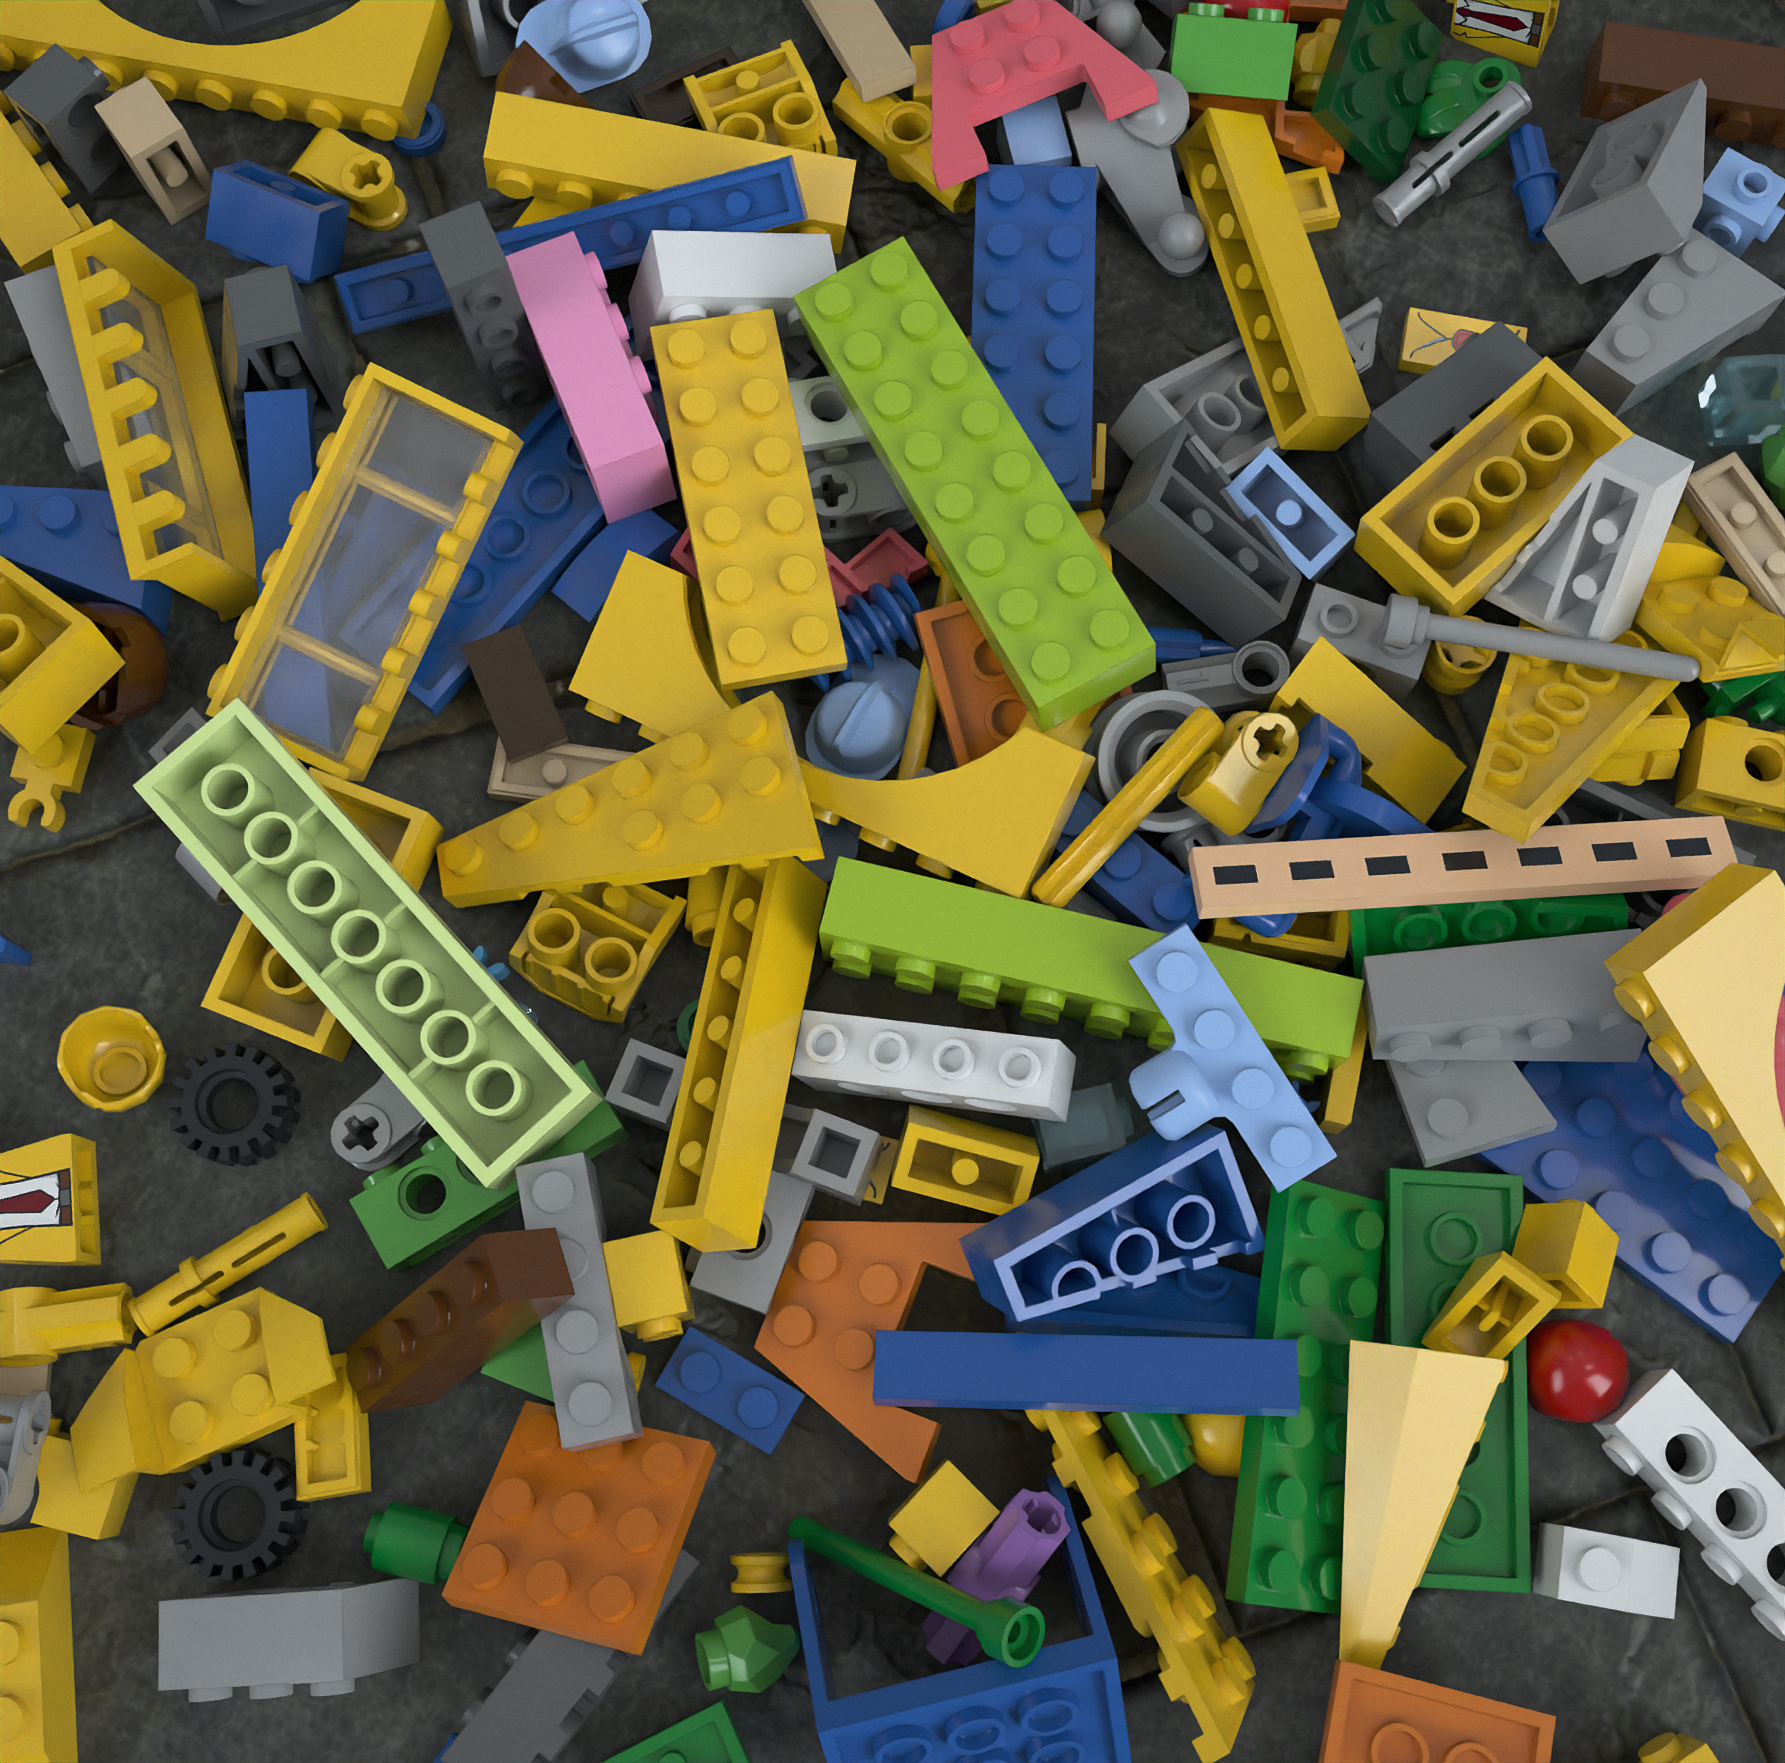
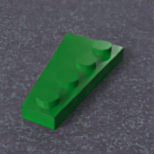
[1348,893,1628,980]

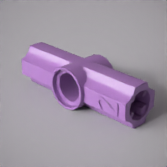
[921,1488,1071,1666]

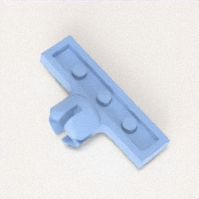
[1127,923,1337,1193]

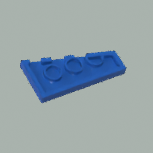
[1004,1264,1261,1339]

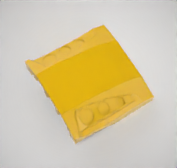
[683,39,838,156]
[509,881,688,1023]

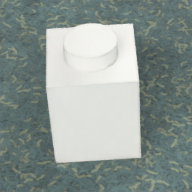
[1533,1522,1680,1619]

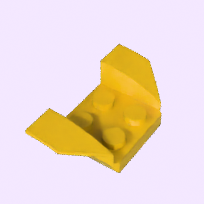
[1633,523,1785,683]
[70,1287,337,1494]

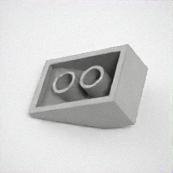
[1542,78,1707,284]
[1109,336,1289,488]

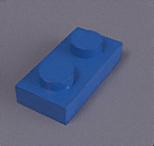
[655,1326,806,1455]

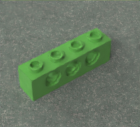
[349,1060,631,1274]

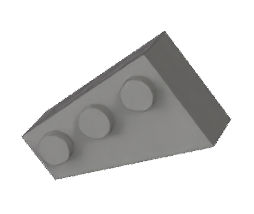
[1569,227,1785,417]
[4,264,173,490]
[158,1577,421,1702]

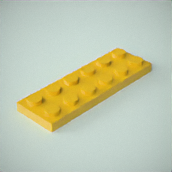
[649,308,848,692]

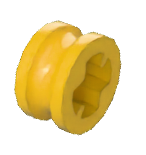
[730,1552,793,1593]

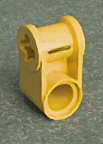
[288,127,408,232]
[1177,711,1299,837]

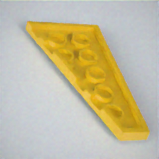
[1462,618,1682,844]
[436,691,825,908]
[1017,1332,1256,1763]

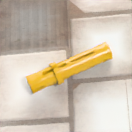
[127,1192,328,1337]

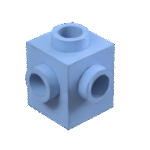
[1692,147,1785,258]

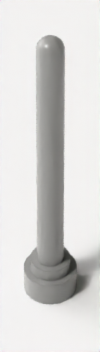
[1380,593,1700,682]

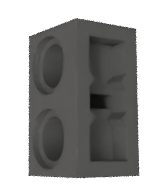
[3,43,126,194]

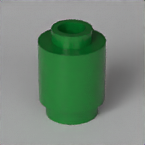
[1101,1412,1197,1488]
[363,1500,471,1586]

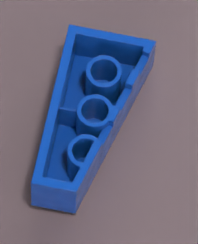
[958,1123,1265,1322]

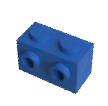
[205,160,351,284]

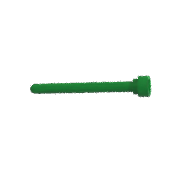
[788,1516,1045,1668]

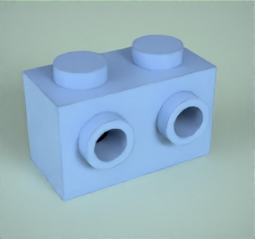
[1225,446,1356,583]

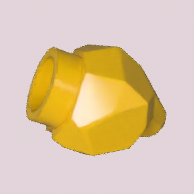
[1290,18,1341,108]

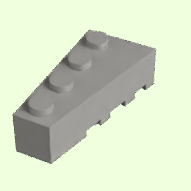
[1361,928,1647,1062]

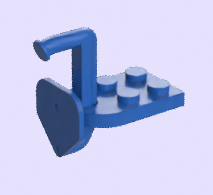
[1182,713,1436,938]

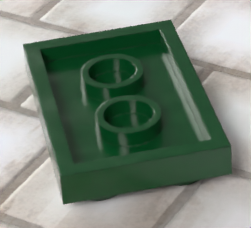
[1310,0,1444,184]

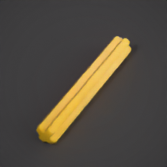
[1031,706,1225,909]

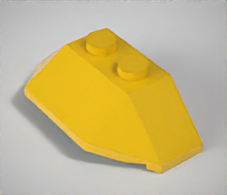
[0,1526,78,1763]

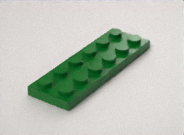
[1384,1168,1531,1594]
[1225,1180,1386,1615]

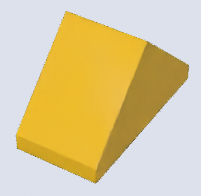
[1421,1250,1562,1360]

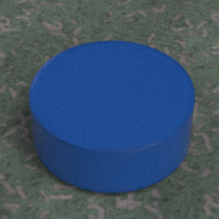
[931,0,977,38]
[391,102,447,158]

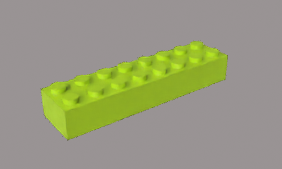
[793,236,1156,733]
[819,856,1364,1085]

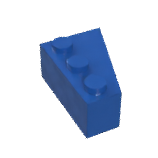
[0,485,182,636]

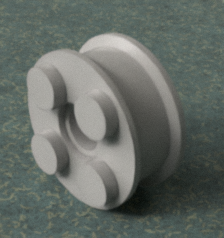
[1082,690,1217,833]

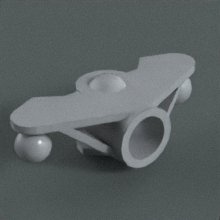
[1065,0,1210,277]

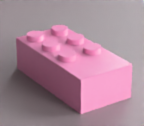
[505,231,677,524]

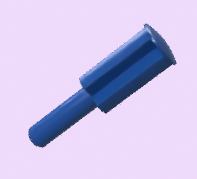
[1146,627,1249,664]

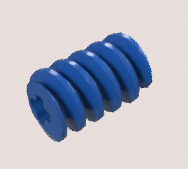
[809,573,922,693]

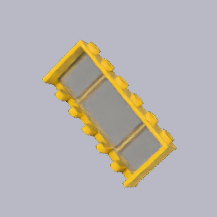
[51,219,258,622]
[205,362,524,782]

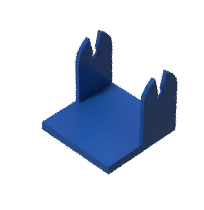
[787,1474,1132,1763]

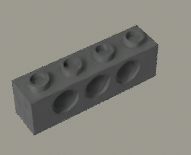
[418,200,551,413]

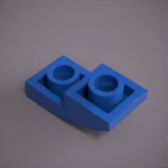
[551,509,683,625]

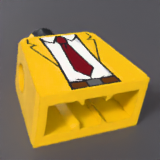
[1440,0,1560,68]
[0,1133,101,1267]

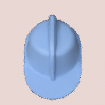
[515,0,652,93]
[805,654,920,781]

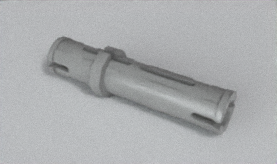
[1372,80,1532,228]

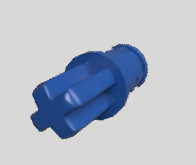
[1507,123,1560,242]

